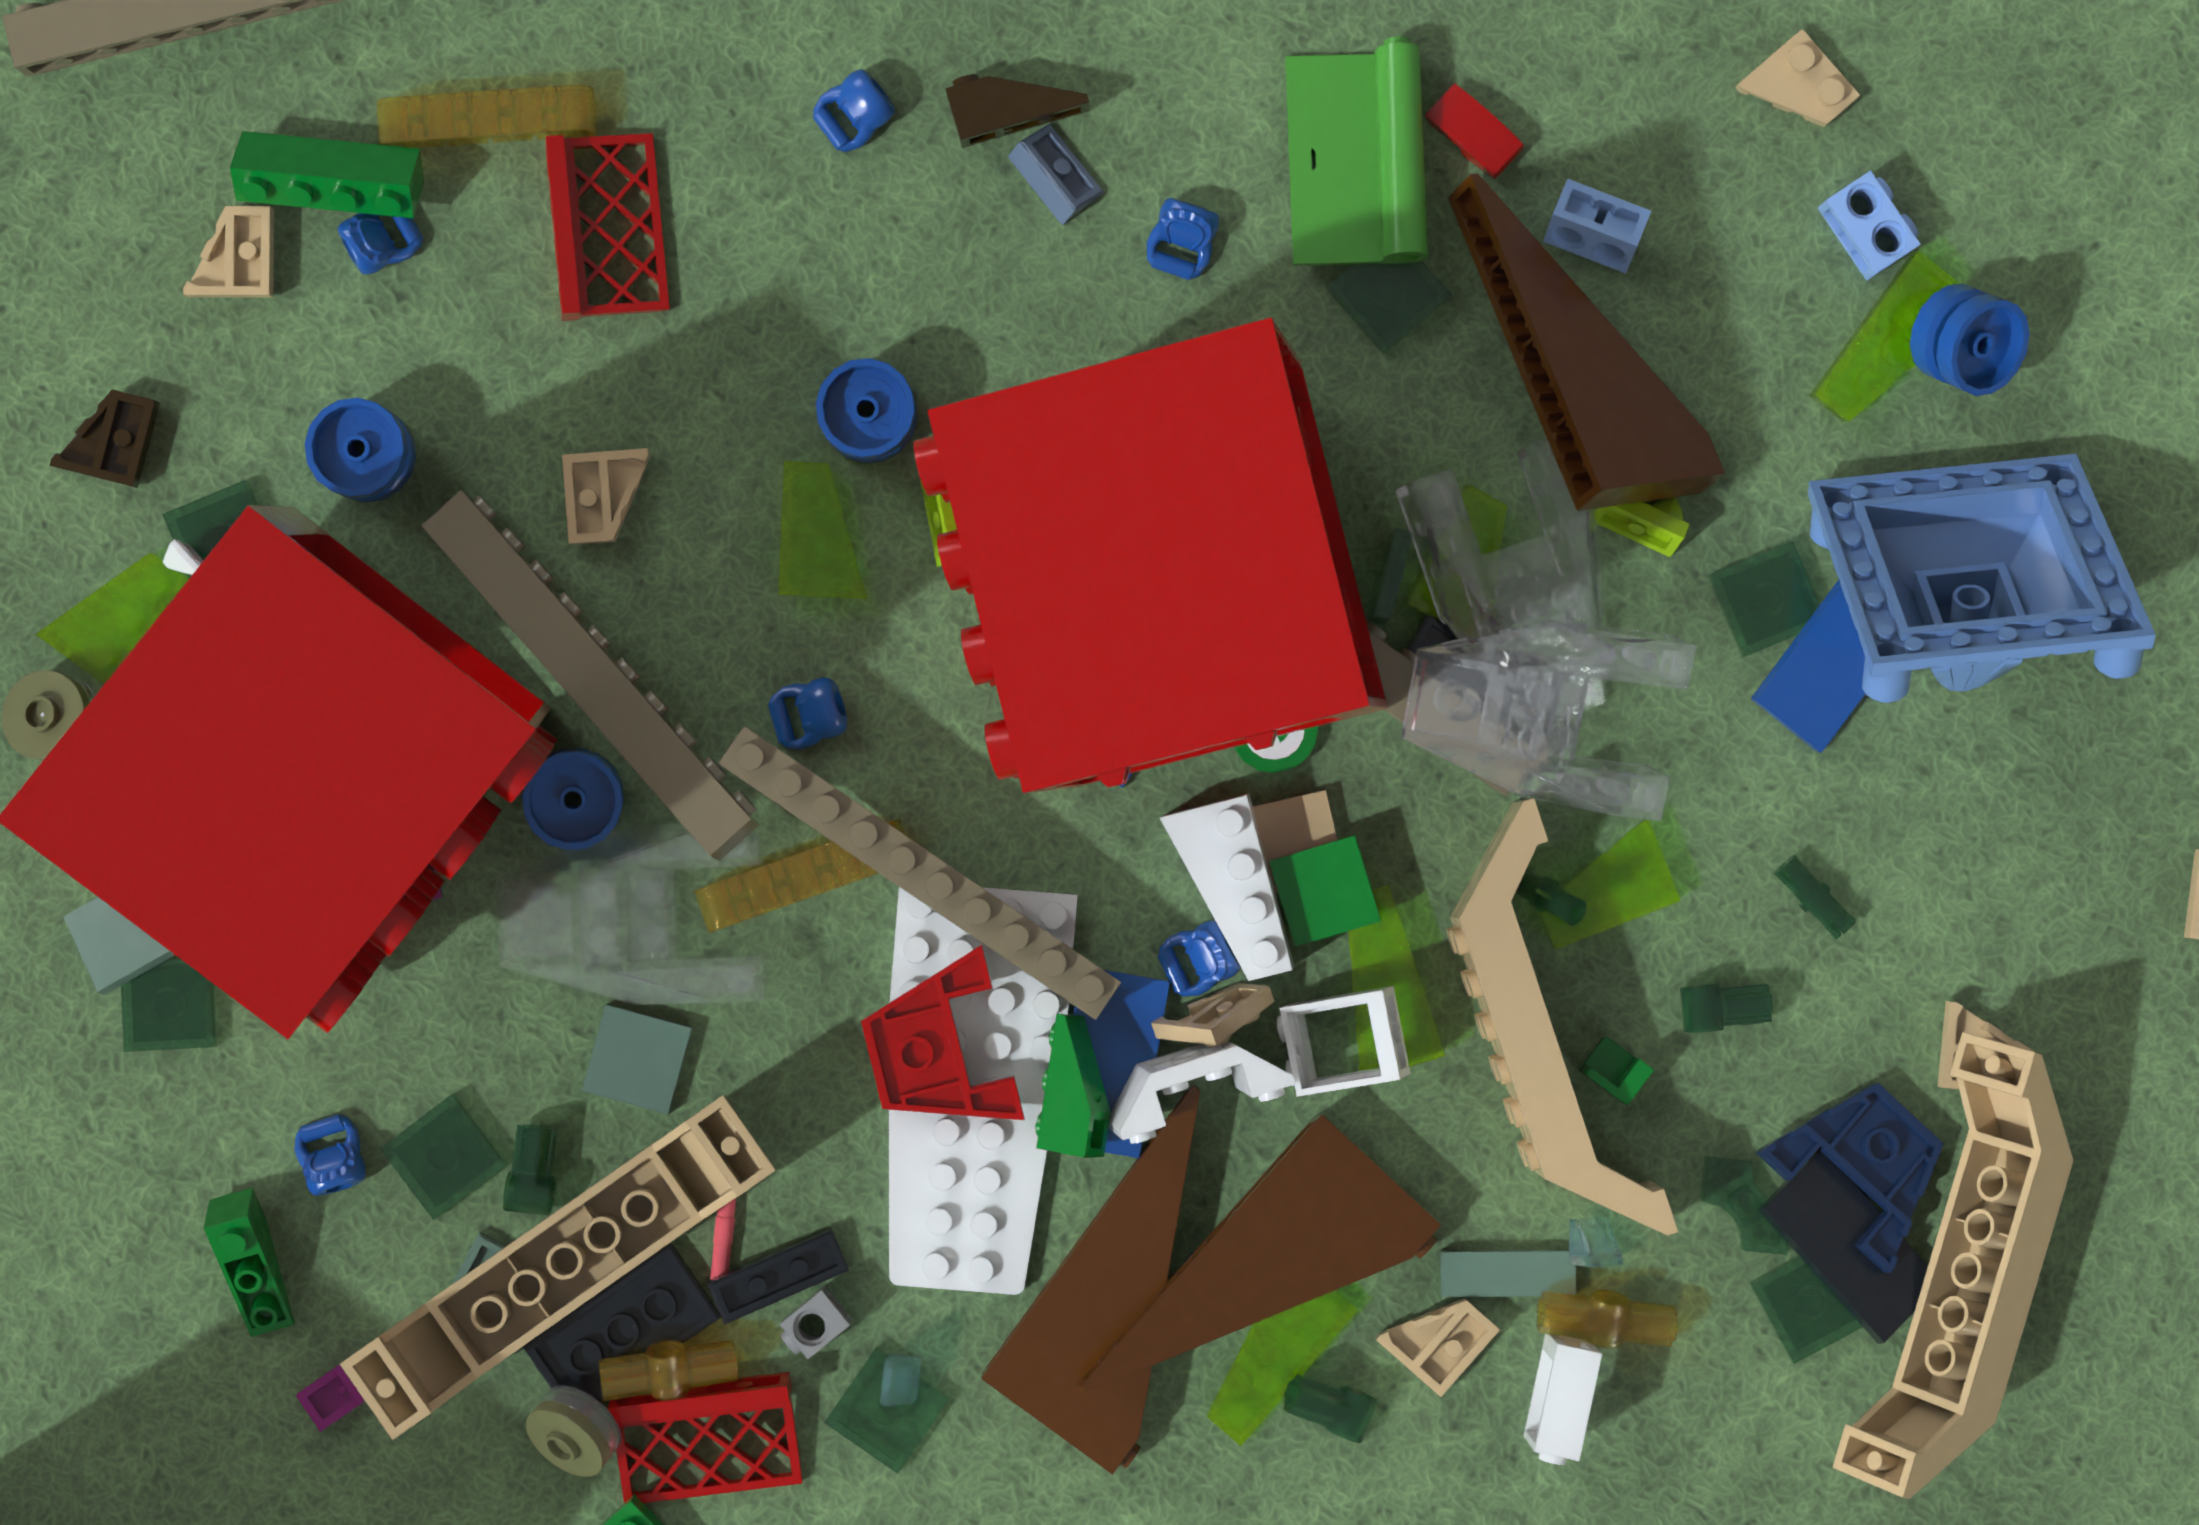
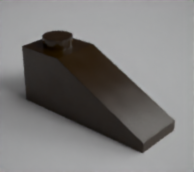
[945,74,1089,148]

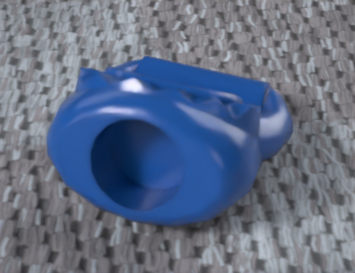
[813,69,895,152]
[1146,198,1219,281]
[337,213,424,275]
[767,677,848,750]
[1157,920,1241,997]
[294,1113,366,1196]

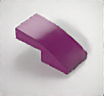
[295,1364,365,1432]

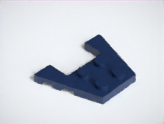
[1756,1082,1944,1273]

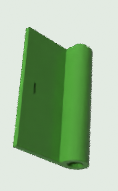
[1285,36,1428,266]

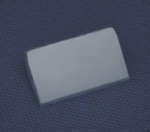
[1008,123,1104,225]

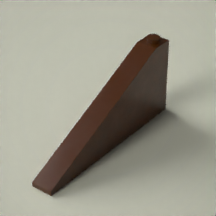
[1448,173,1725,511]
[981,1083,1200,1475]
[1075,1114,1441,1392]

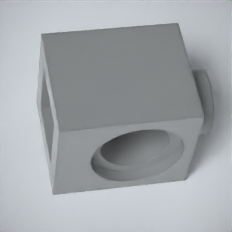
[779,1285,853,1359]

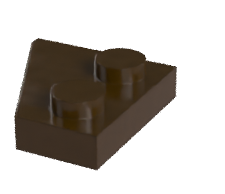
[50,389,160,488]

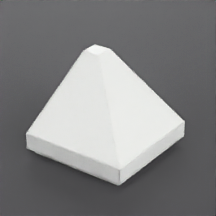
[163,539,204,575]

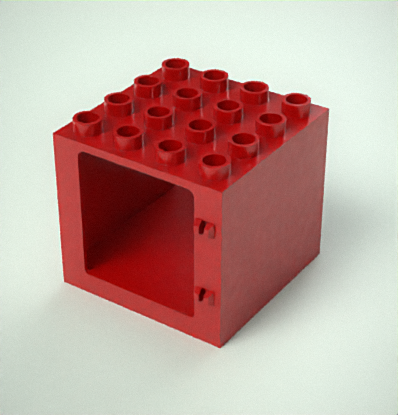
[913,317,1388,793]
[0,505,558,1040]

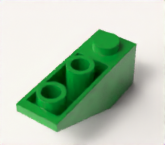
[1035,1014,1111,1158]
[203,1187,294,1337]

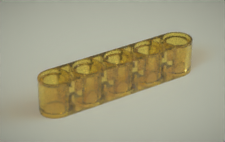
[376,85,596,148]
[693,819,906,933]

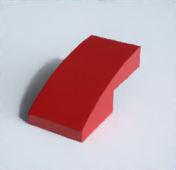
[1425,83,1525,180]

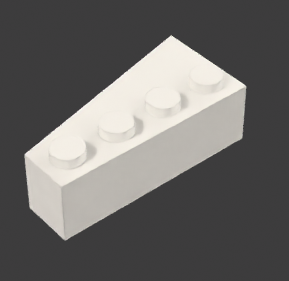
[1160,793,1294,981]

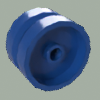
[1910,283,2030,396]
[816,358,918,464]
[304,398,416,503]
[522,747,624,850]

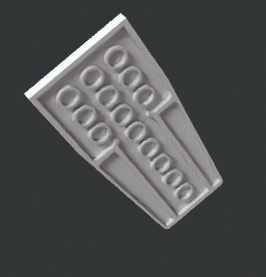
[889,887,1077,1295]

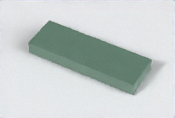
[1440,1249,1576,1297]

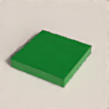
[1269,835,1382,947]

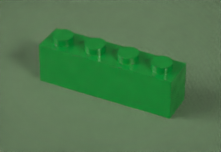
[230,131,424,218]

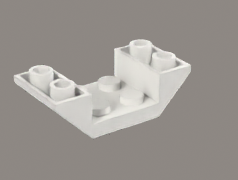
[1109,1041,1296,1144]

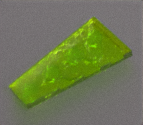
[1809,251,1960,422]
[1348,884,1446,1071]
[1206,1290,1358,1446]

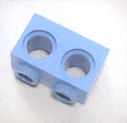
[1818,170,1921,281]
[1543,179,1651,274]

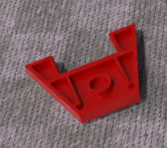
[861,945,1025,1120]

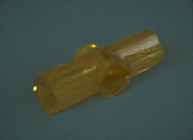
[1536,1290,1678,1348]
[598,1339,738,1401]

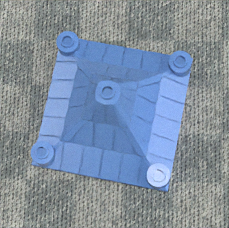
[1808,454,2156,703]

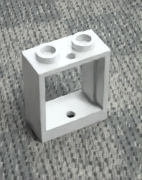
[1277,985,1411,1097]
[1524,1331,1602,1465]

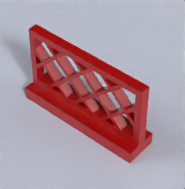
[545,133,670,321]
[607,1372,803,1503]

